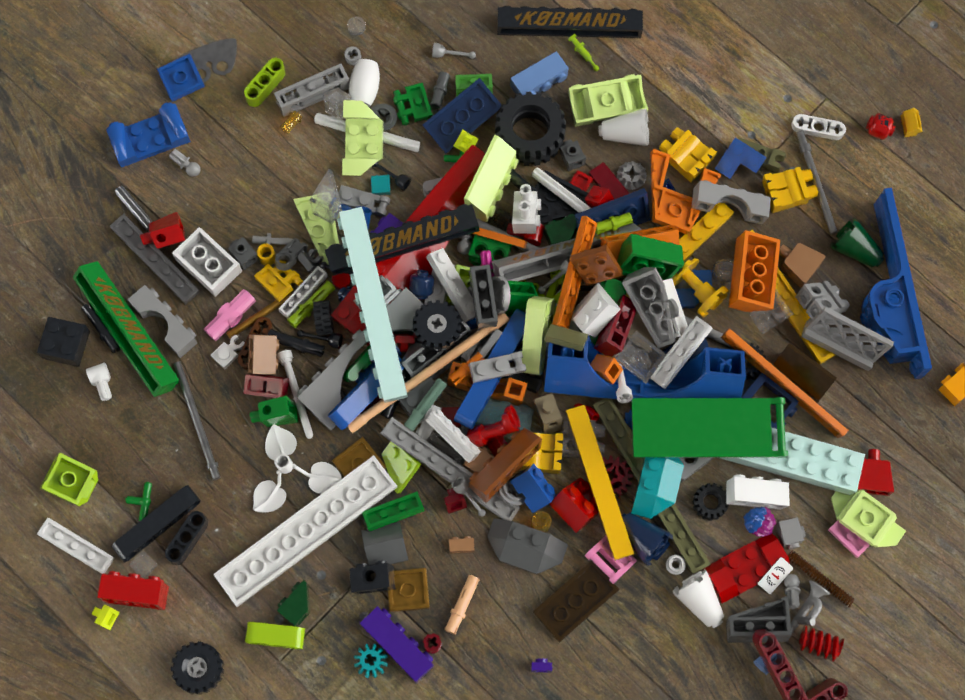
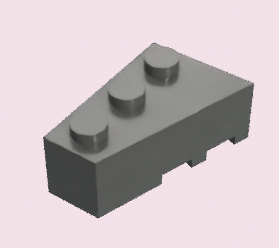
[726,596,792,643]

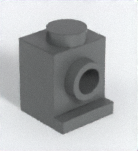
[559,140,586,171]

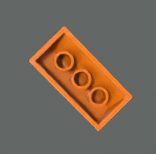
[729,230,780,312]

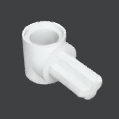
[86,362,112,401]

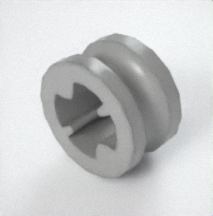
[344,47,361,65]

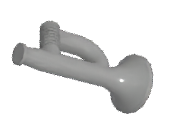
[791,580,830,633]

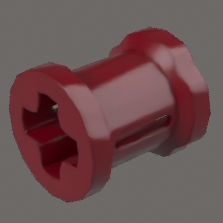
[423,633,442,654]

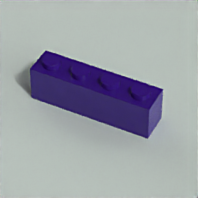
[360,606,434,684]

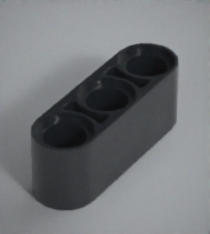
[165,511,208,565]

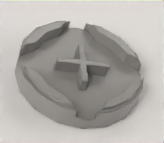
[492,276,511,314]

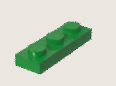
[362,492,424,532]

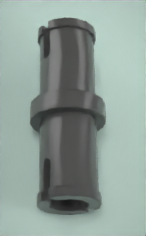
[430,72,450,109]

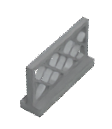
[801,307,894,371]

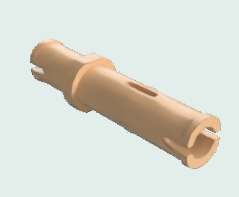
[444,575,480,635]

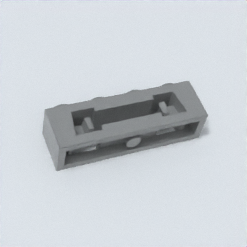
[274,64,349,117]

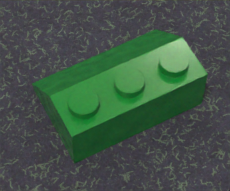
[617,234,684,280]

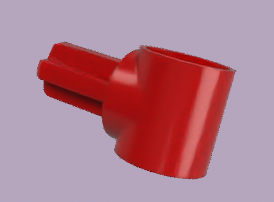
[507,223,544,246]

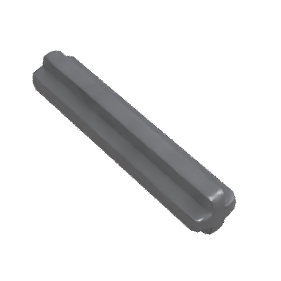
[115,186,153,231]

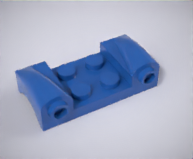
[106,102,191,168]

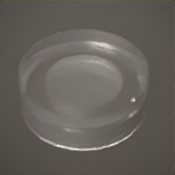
[347,17,366,36]

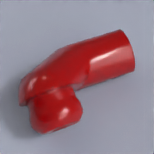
[573,403,599,422]

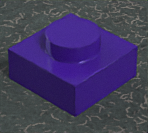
[531,658,552,673]

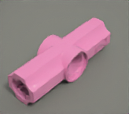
[204,289,256,341]

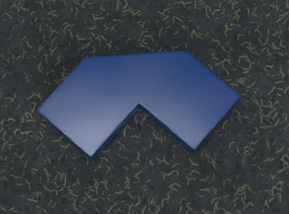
[676,270,712,309]

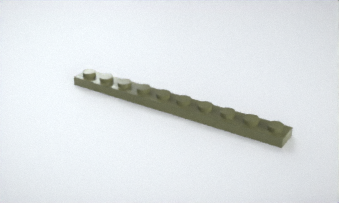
[592,398,711,575]

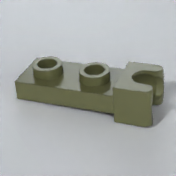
[738,137,786,173]

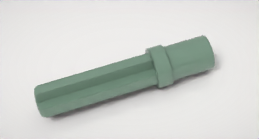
[404,378,447,431]

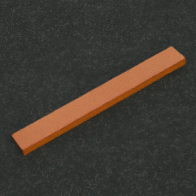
[721,329,849,438]

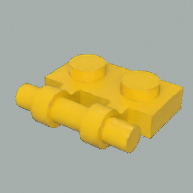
[254,260,303,302]

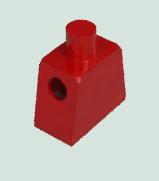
[140,212,185,248]
[858,449,894,496]

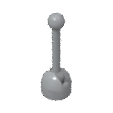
[432,43,476,59]
[538,258,570,294]
[451,477,486,517]

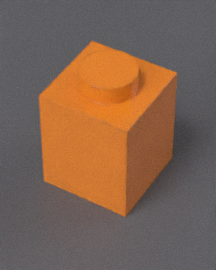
[590,354,623,384]

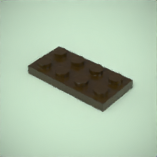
[533,561,619,643]

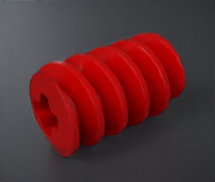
[799,625,844,662]

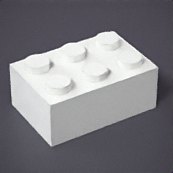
[172,227,242,297]

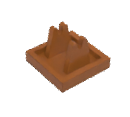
[570,244,623,286]

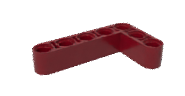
[752,629,848,700]

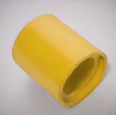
[257,244,276,266]

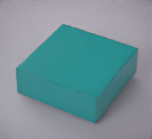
[371,175,391,195]

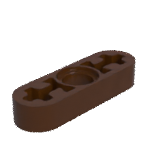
[238,317,273,369]

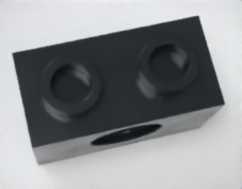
[349,561,395,595]

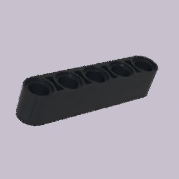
[111,485,201,562]

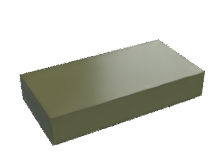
[545,324,588,351]

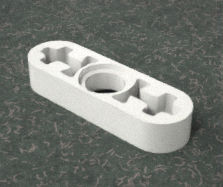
[791,114,846,140]

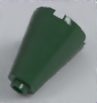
[830,218,884,268]

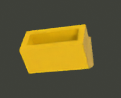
[900,108,923,137]

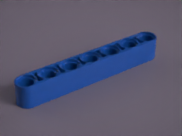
[454,309,526,430]

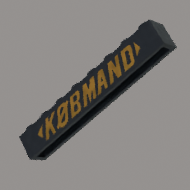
[497,6,643,38]
[325,204,480,276]

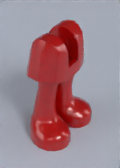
[466,405,520,447]

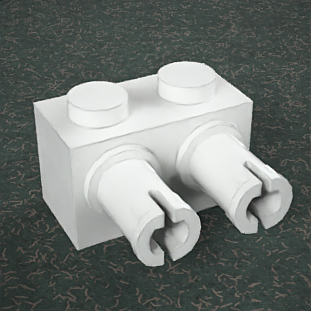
[512,184,541,234]

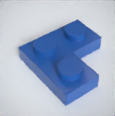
[715,137,767,179]

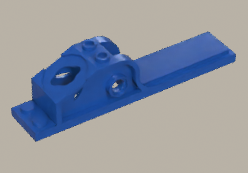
[860,188,932,379]

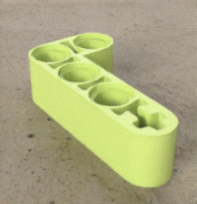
[521,296,555,375]

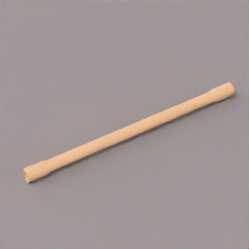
[347,313,509,434]

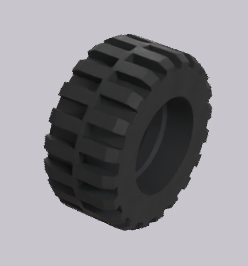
[495,92,566,166]

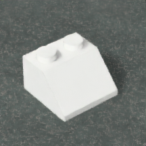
[572,283,621,337]

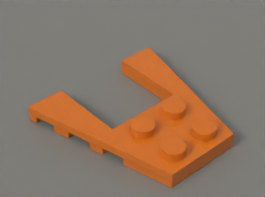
[650,149,721,234]

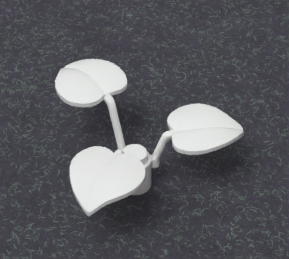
[253,424,342,513]

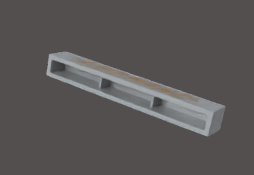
[492,223,641,281]

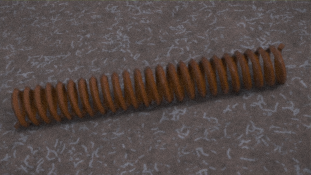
[788,550,855,608]

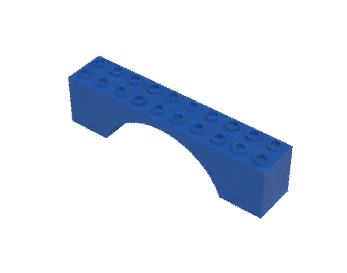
[544,335,746,401]

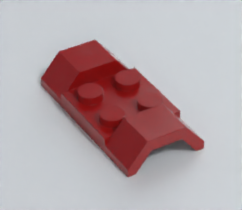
[702,533,790,604]

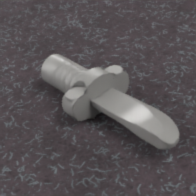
[252,233,293,245]

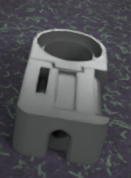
[275,238,307,271]

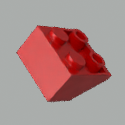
[549,477,599,533]

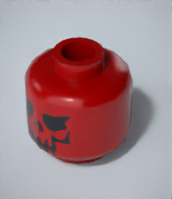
[866,113,895,140]

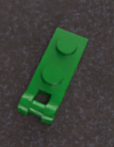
[342,344,371,382]

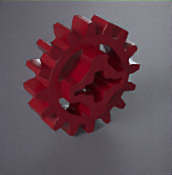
[602,455,633,497]

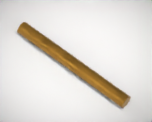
[226,293,292,339]

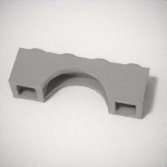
[692,180,771,225]
[127,285,197,358]

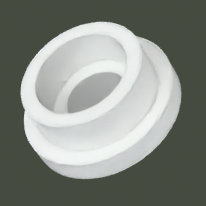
[666,555,686,575]

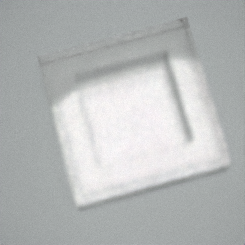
[129,550,158,579]

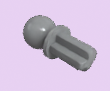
[169,149,201,177]
[457,234,473,255]
[784,574,801,609]

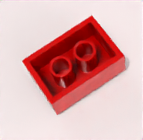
[97,571,169,610]

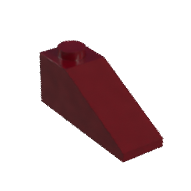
[594,295,637,357]

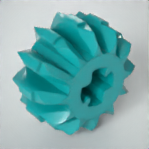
[354,644,388,678]

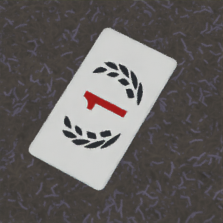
[758,557,793,594]

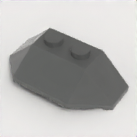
[400,315,472,379]
[487,519,568,574]

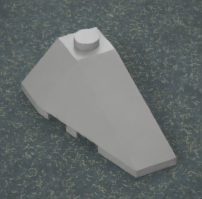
[622,267,676,349]

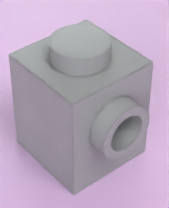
[775,517,806,550]

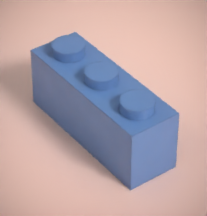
[510,51,569,95]

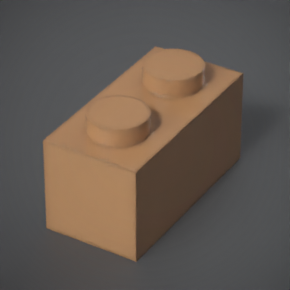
[449,536,474,554]

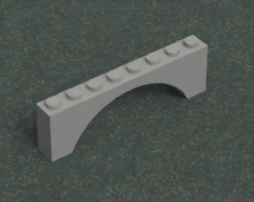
[297,288,437,431]

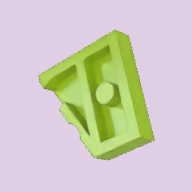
[382,441,421,493]

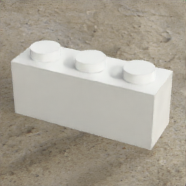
[726,475,789,510]

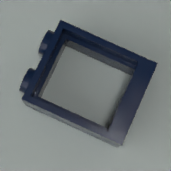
[741,373,799,429]

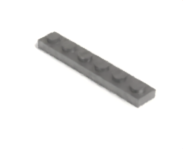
[110,214,200,305]

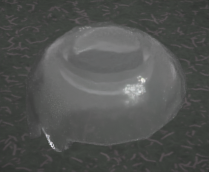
[711,259,734,289]

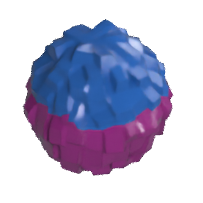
[743,506,776,537]

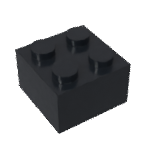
[37,317,90,367]

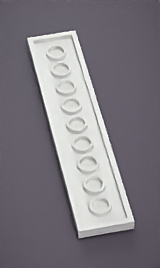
[213,455,397,607]

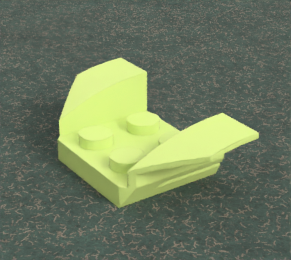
[342,100,383,176]
[831,490,906,547]

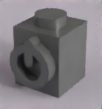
[228,237,259,271]

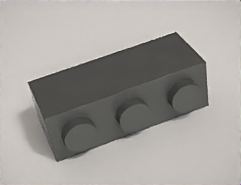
[469,265,498,329]

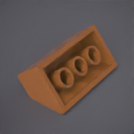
[469,428,542,503]

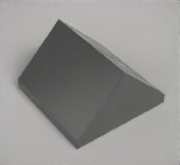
[361,522,408,566]

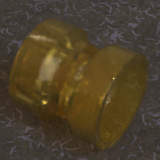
[531,511,552,533]

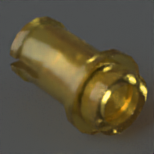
[279,111,303,134]

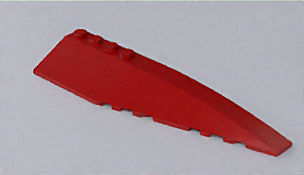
[331,144,486,346]

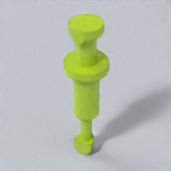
[568,34,599,71]

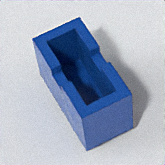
[510,463,556,513]

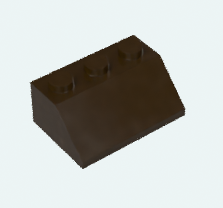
[773,343,837,403]

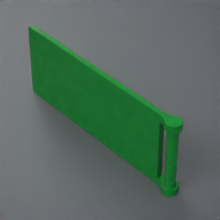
[632,397,788,458]

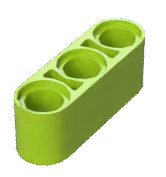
[244,58,286,107]
[245,622,305,649]

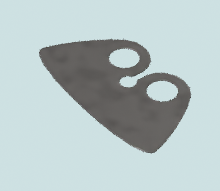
[172,38,237,83]

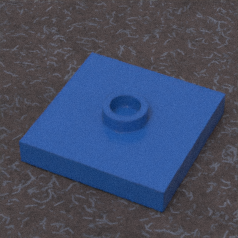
[157,54,205,102]

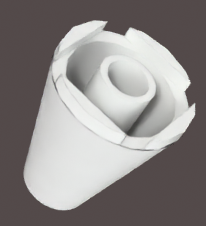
[599,109,649,146]
[673,570,724,628]

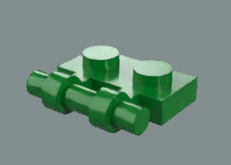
[393,82,432,126]

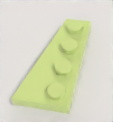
[293,193,340,265]

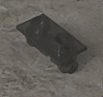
[484,209,513,231]
[426,429,463,463]

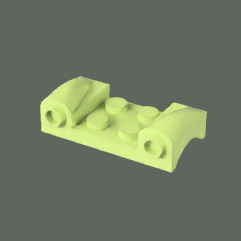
[568,74,648,127]

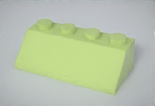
[464,135,518,222]

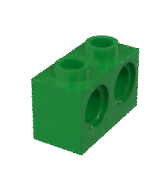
[468,235,511,270]

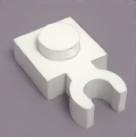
[211,335,245,369]

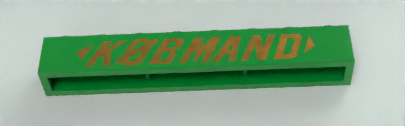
[73,261,179,397]

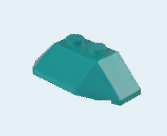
[631,458,684,519]

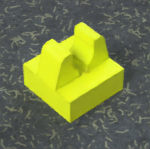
[454,130,478,153]
[92,604,120,630]

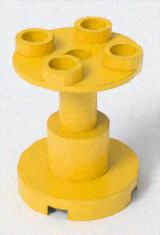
[672,258,730,318]

